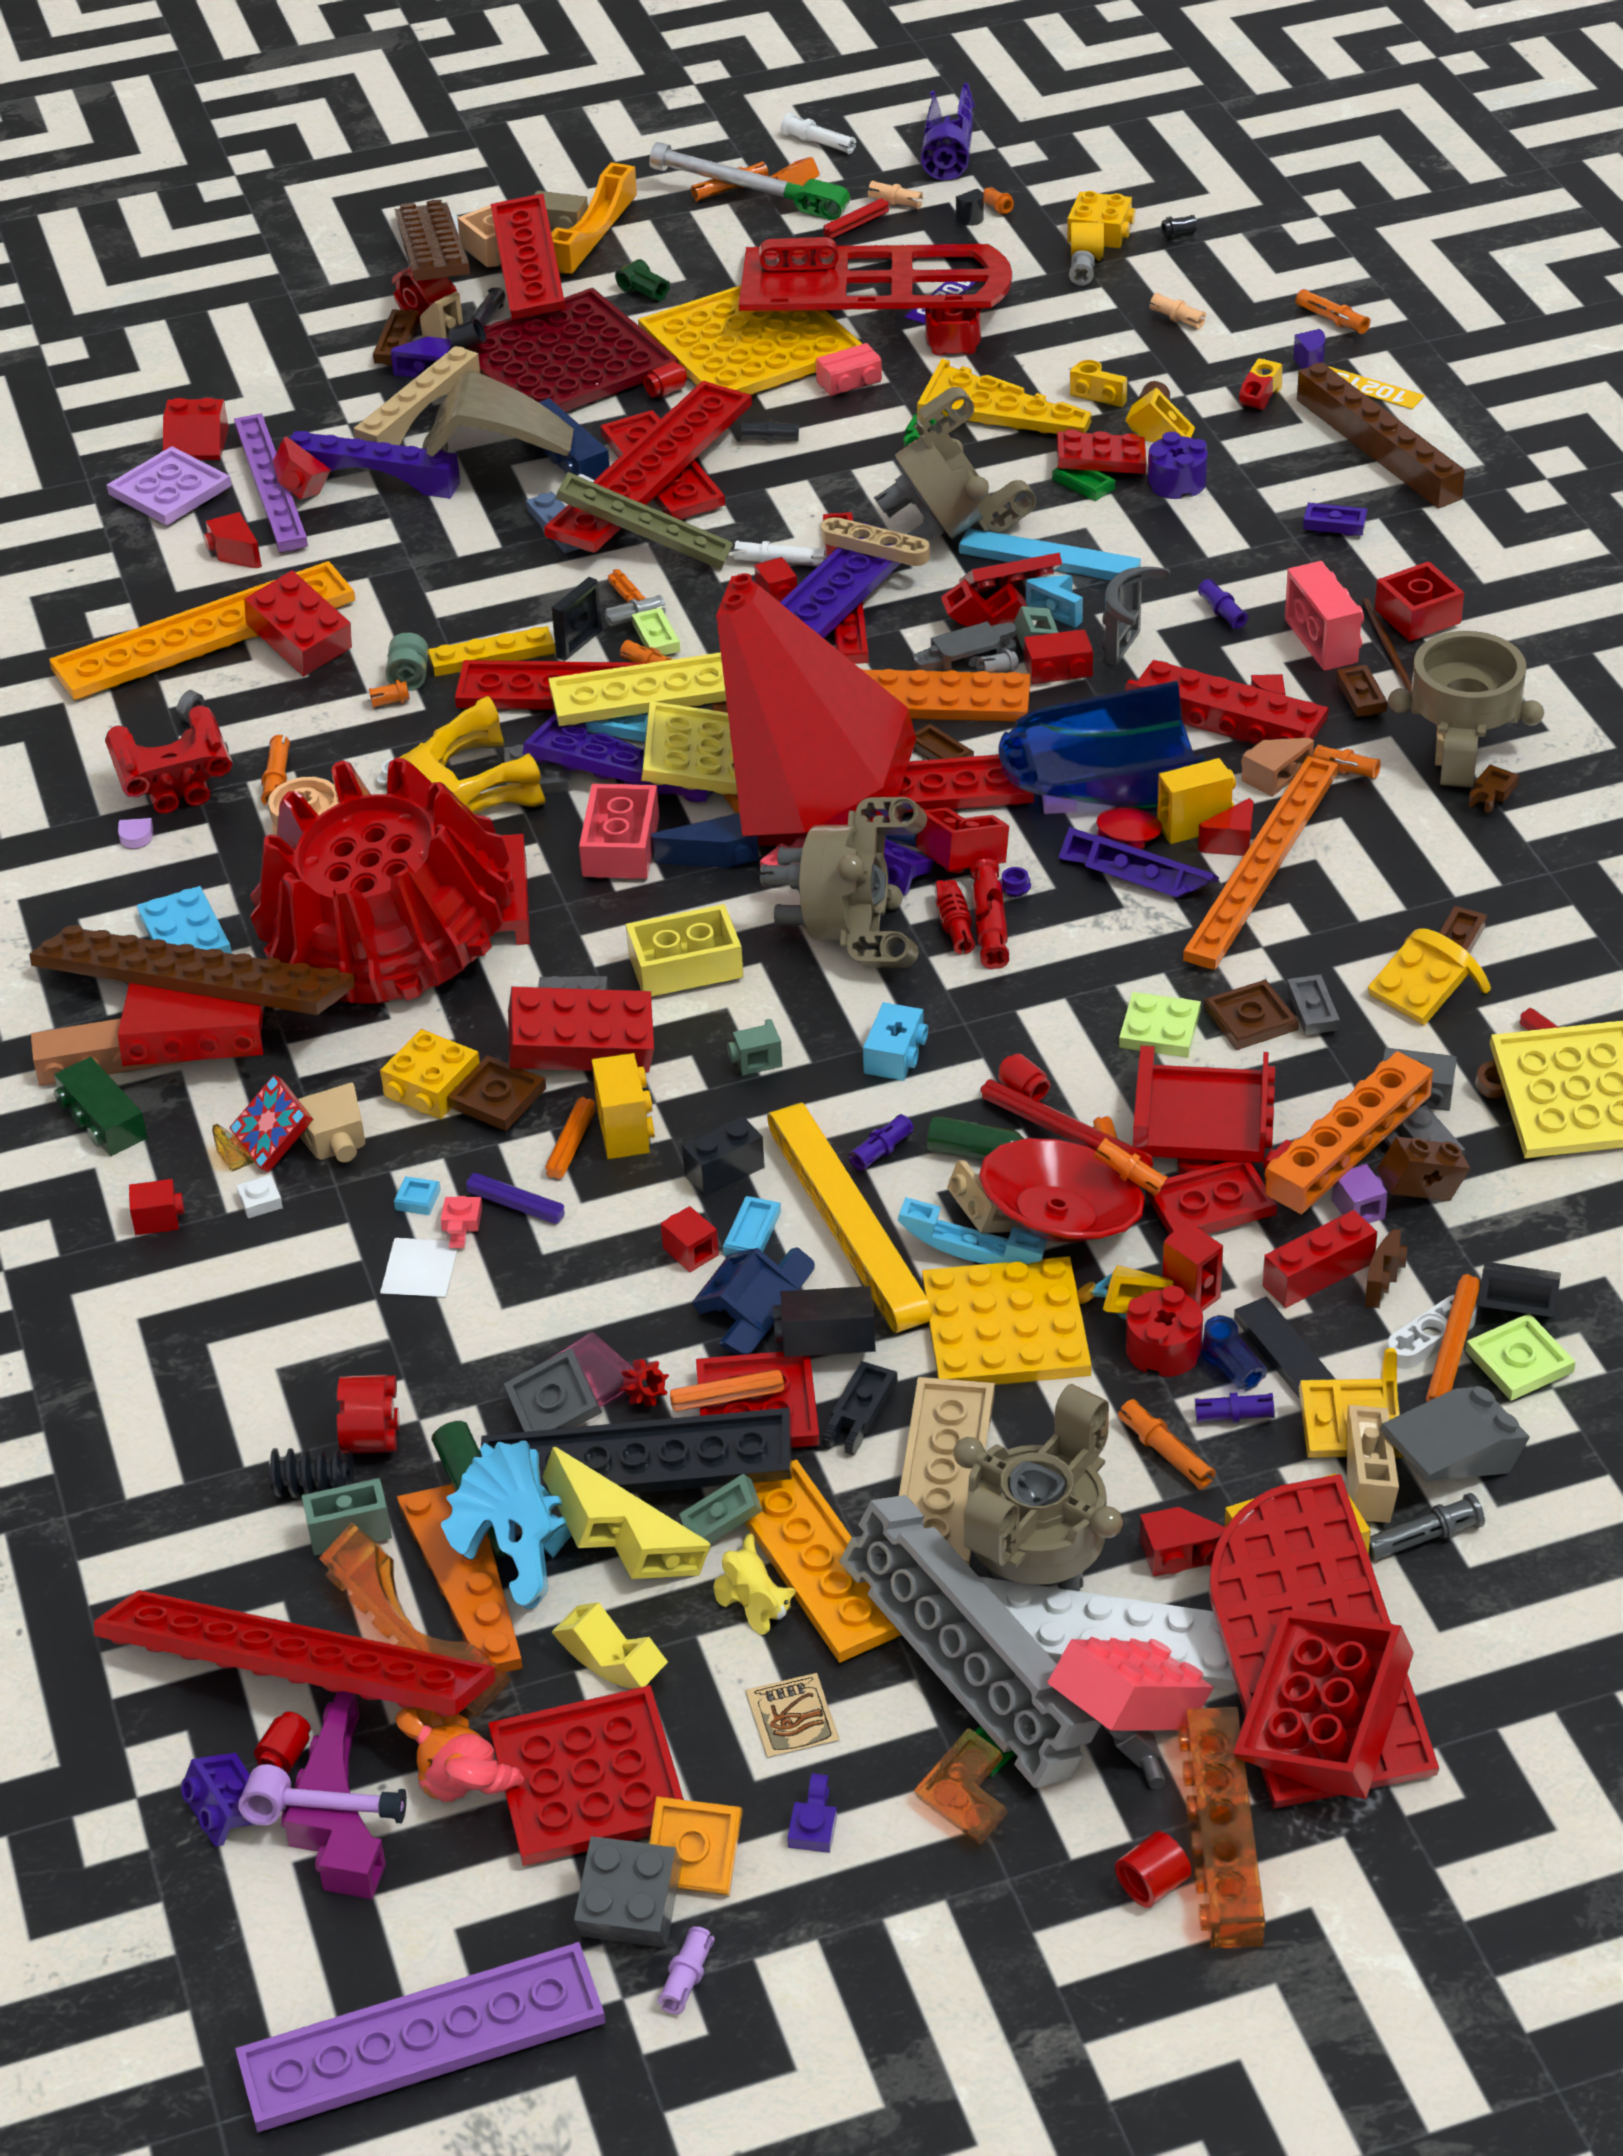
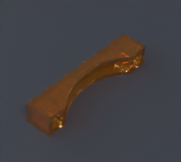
[319,1523,512,1717]

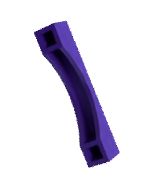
[290,431,461,499]

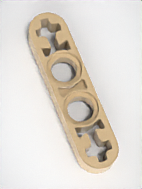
[821,517,930,566]

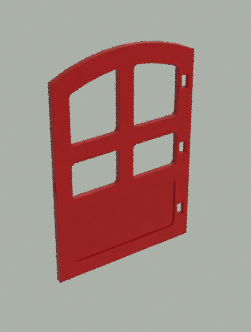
[739,244,1012,311]

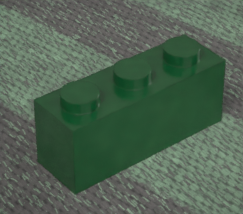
[54,1056,148,1157]

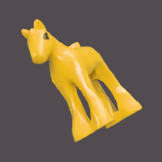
[399,696,545,814]

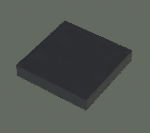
[551,577,602,661]

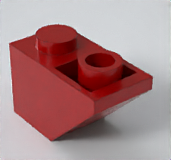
[1139,1507,1226,1577]

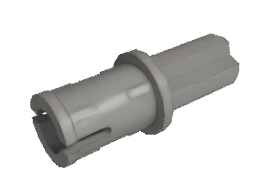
[604,595,666,626]

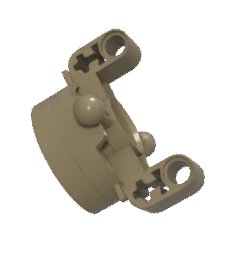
[1388,631,1544,788]

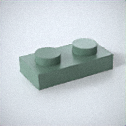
[679,1474,763,1544]

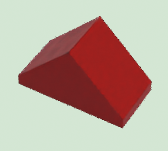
[1198,798,1254,856]

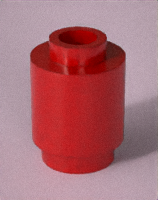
[643,361,687,398]
[998,1054,1051,1102]
[254,1711,311,1774]

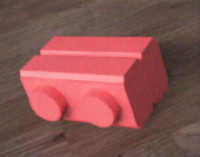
[815,343,882,397]

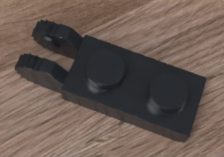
[822,1361,898,1455]

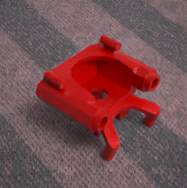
[105,706,233,814]

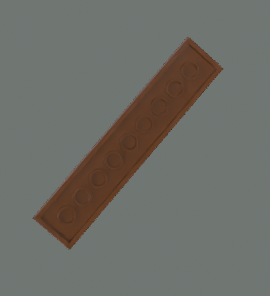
[395,200,470,281]
[29,925,355,1015]

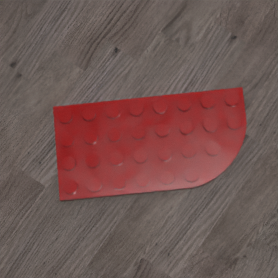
[1209,1474,1439,1809]

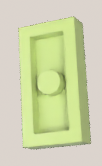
[632,608,680,656]

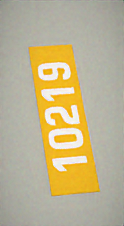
[1328,366,1425,409]

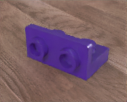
[884,839,934,895]
[181,1752,255,1847]

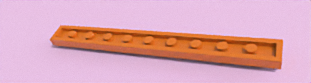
[1183,756,1338,970]

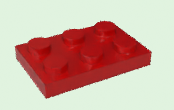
[1056,429,1147,474]
[959,552,1062,594]
[1146,1161,1277,1235]

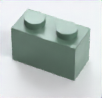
[301,1478,392,1556]

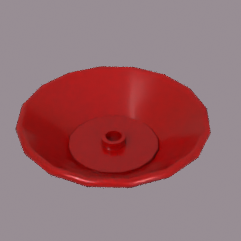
[979,1138,1145,1242]

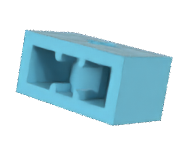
[863,1002,928,1081]

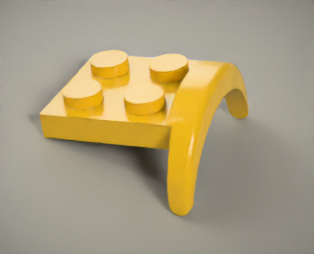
[1367,929,1491,1026]
[1299,1348,1405,1458]

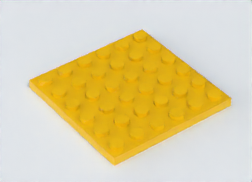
[638,285,862,395]

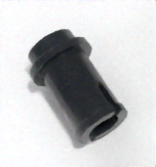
[1161,215,1197,238]

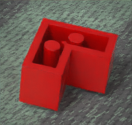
[916,807,1009,873]

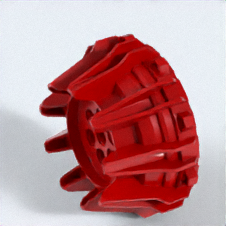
[250,757,515,1005]

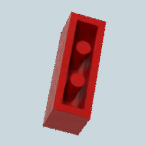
[1262,1210,1377,1309]

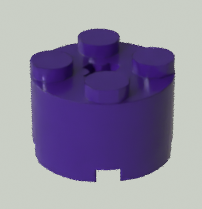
[1147,432,1208,499]

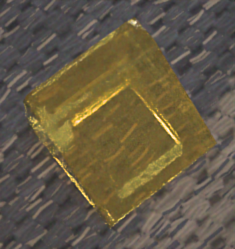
[212,1123,255,1172]

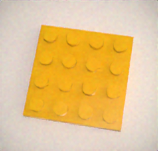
[922,1256,1092,1385]

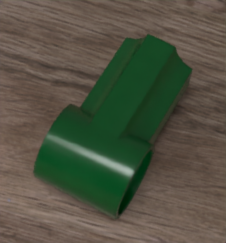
[615,259,670,302]

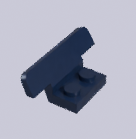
[692,1247,815,1355]

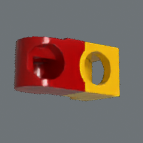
[1239,358,1282,410]

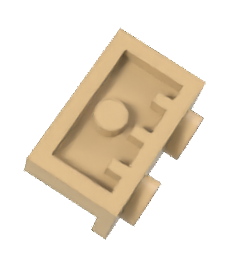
[947,1160,1020,1234]

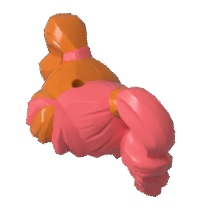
[395,1707,524,1802]

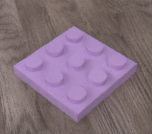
[107,446,232,525]

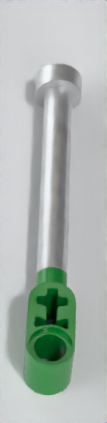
[649,142,851,220]

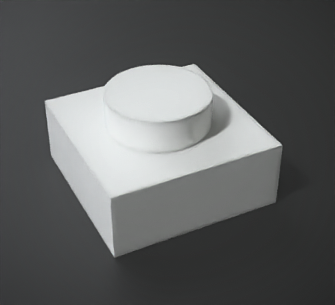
[236,1175,283,1218]

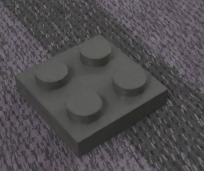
[504,1348,602,1432]

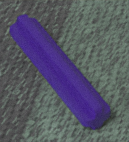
[466,1173,565,1224]

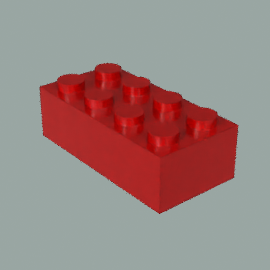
[508,986,654,1073]

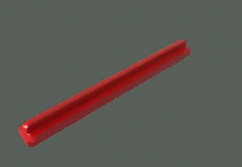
[980,1079,1154,1168]

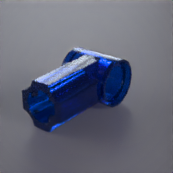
[1202,1315,1267,1392]

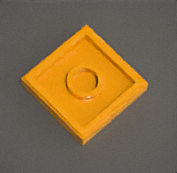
[649,1797,743,1896]

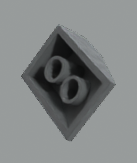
[1379,1386,1530,1481]

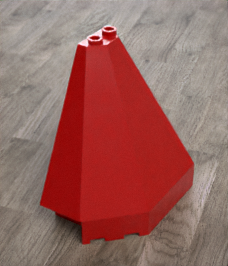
[716,573,916,846]

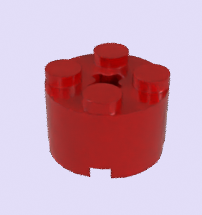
[392,266,457,324]
[925,294,981,356]
[1126,1286,1204,1377]
[337,1375,400,1454]

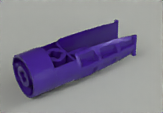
[921,82,975,180]

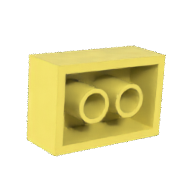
[626,904,743,996]

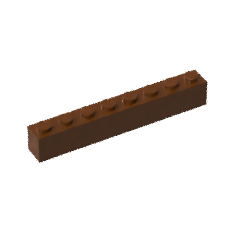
[1297,362,1465,509]

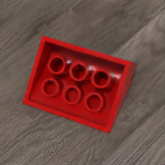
[1233,1609,1414,1799]

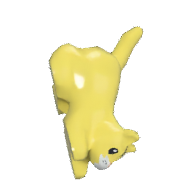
[713,1534,796,1635]

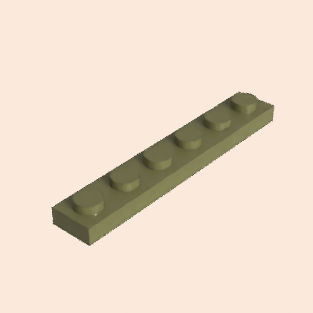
[555,472,733,570]

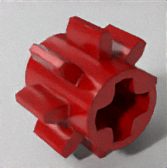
[619,1359,669,1407]

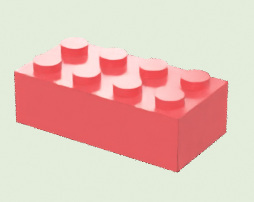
[1047,1637,1214,1731]

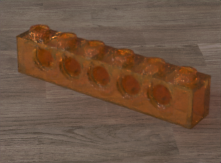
[1178,1707,1265,1948]

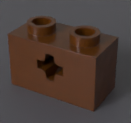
[1376,1137,1471,1201]

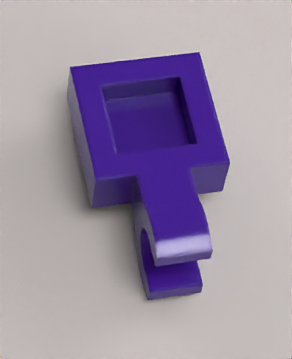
[787,1773,837,1853]

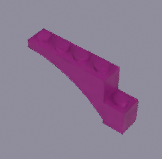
[281,1691,386,1900]

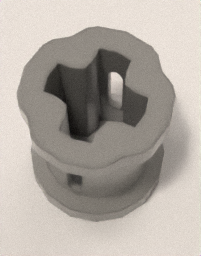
[1069,251,1095,286]

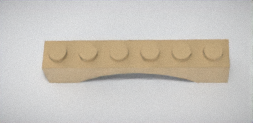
[353,346,480,445]

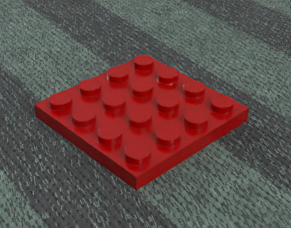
[488,1685,684,1866]

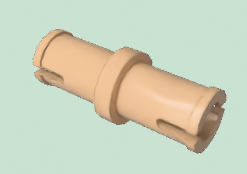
[868,180,923,209]
[1149,293,1206,329]

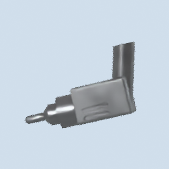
[1104,1726,1166,1790]

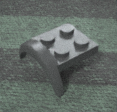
[1102,567,1170,666]

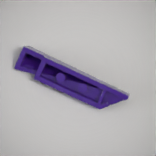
[1058,827,1219,899]

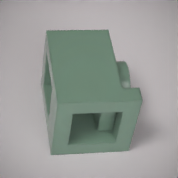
[1013,606,1059,650]
[727,1019,783,1076]

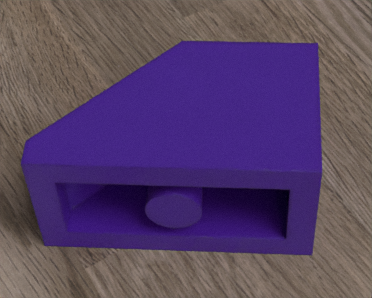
[391,336,453,378]

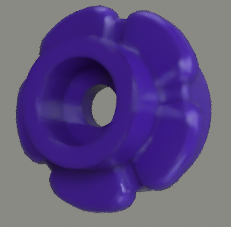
[999,867,1031,897]

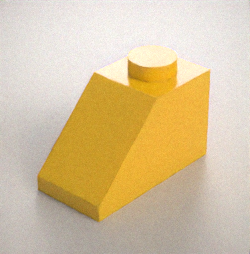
[1125,388,1195,442]

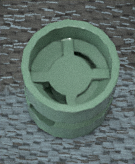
[385,633,429,691]

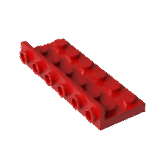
[1125,660,1329,745]

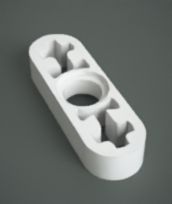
[1388,1295,1477,1369]

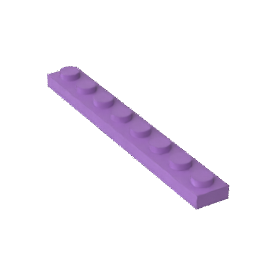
[234,413,308,552]

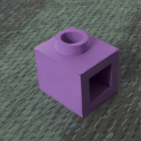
[1332,1164,1388,1223]

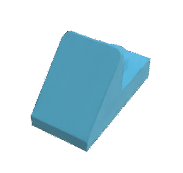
[1026,575,1083,628]

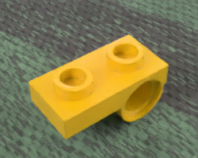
[1070,360,1127,407]

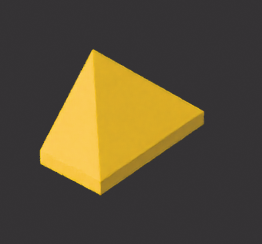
[1103,1265,1173,1314]

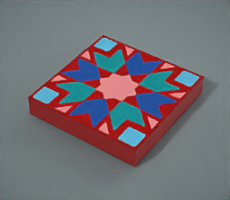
[229,1075,313,1173]

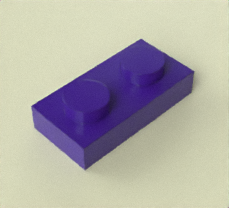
[1303,502,1367,536]

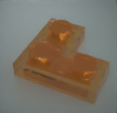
[914,1728,1008,1845]

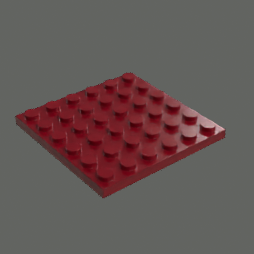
[467,287,678,413]

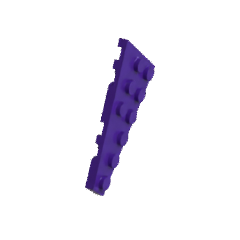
[522,713,714,802]

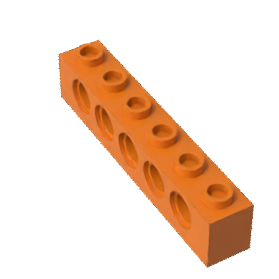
[1265,1051,1433,1215]

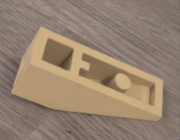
[1347,1405,1399,1523]

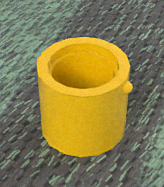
[1071,220,1104,261]

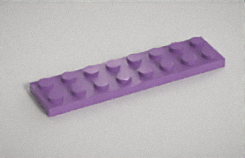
[235,1942,606,2133]

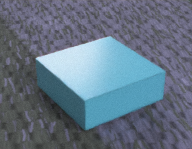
[394,1176,441,1215]

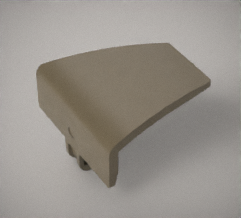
[422,371,574,457]

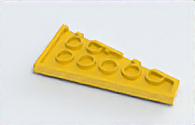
[917,359,1091,434]

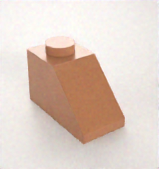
[1241,738,1314,797]

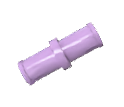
[657,1927,714,2014]

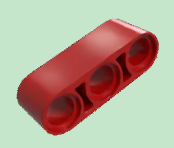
[758,237,839,271]

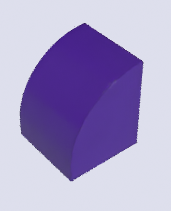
[1293,329,1326,369]

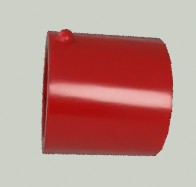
[1115,1831,1192,1908]

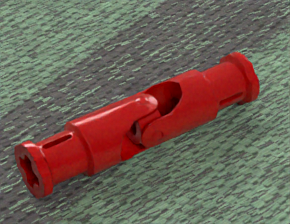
[970,858,1010,969]

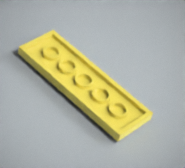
[548,652,726,726]

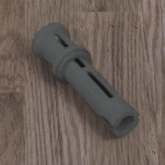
[1368,1493,1485,1562]

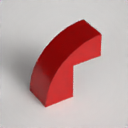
[941,579,1028,627]

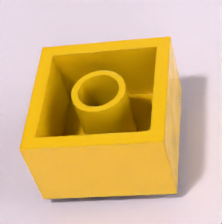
[592,1053,655,1159]

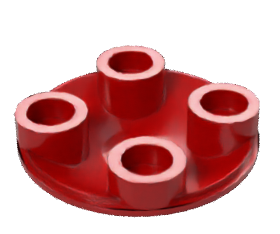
[1096,808,1162,849]

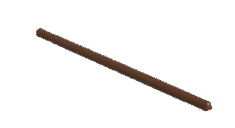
[1362,598,1412,693]

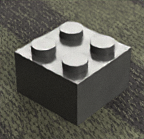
[574,1836,682,1948]

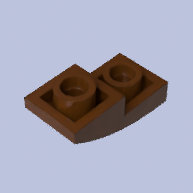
[1365,1229,1407,1308]

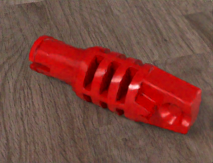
[934,880,975,955]

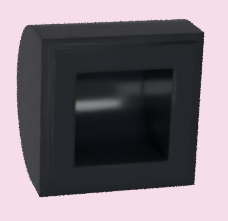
[956,188,984,226]

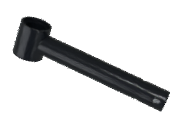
[449,288,506,350]

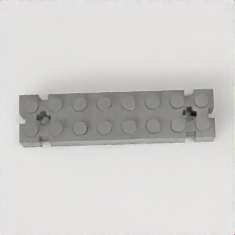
[839,1495,1101,1788]

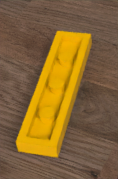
[428,626,556,677]

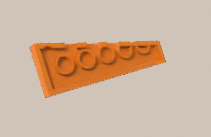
[397,1484,523,1675]

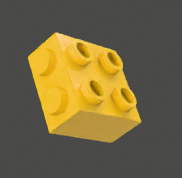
[1067,191,1136,248]
[1157,758,1236,844]
[380,1029,480,1119]

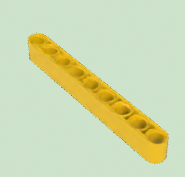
[767,1102,932,1333]

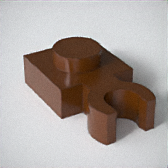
[1469,764,1519,813]

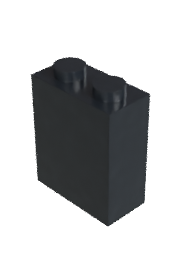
[773,1286,876,1357]

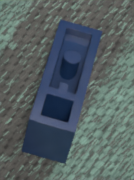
[651,813,759,868]

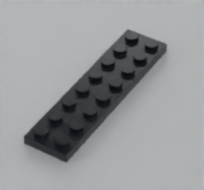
[480,1408,792,1496]

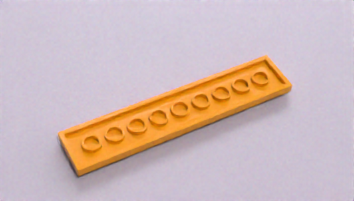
[49,561,356,700]

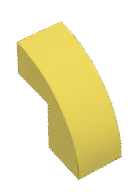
[552,1602,668,1689]

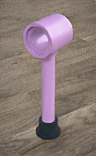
[238,1764,407,1826]

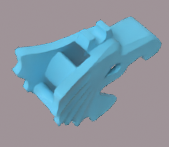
[441,1440,567,1609]

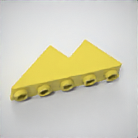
[543,1447,711,1579]

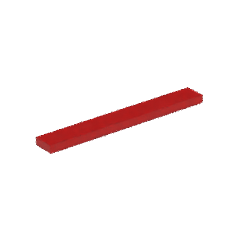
[823,512,869,664]

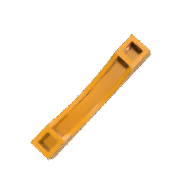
[551,162,637,274]

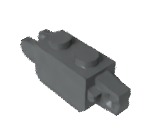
[912,622,1017,672]

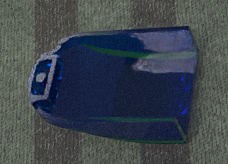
[998,681,1205,808]

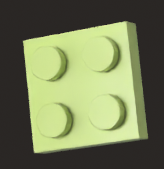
[1119,992,1201,1058]
[1465,1314,1576,1401]

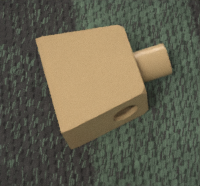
[298,1082,365,1162]

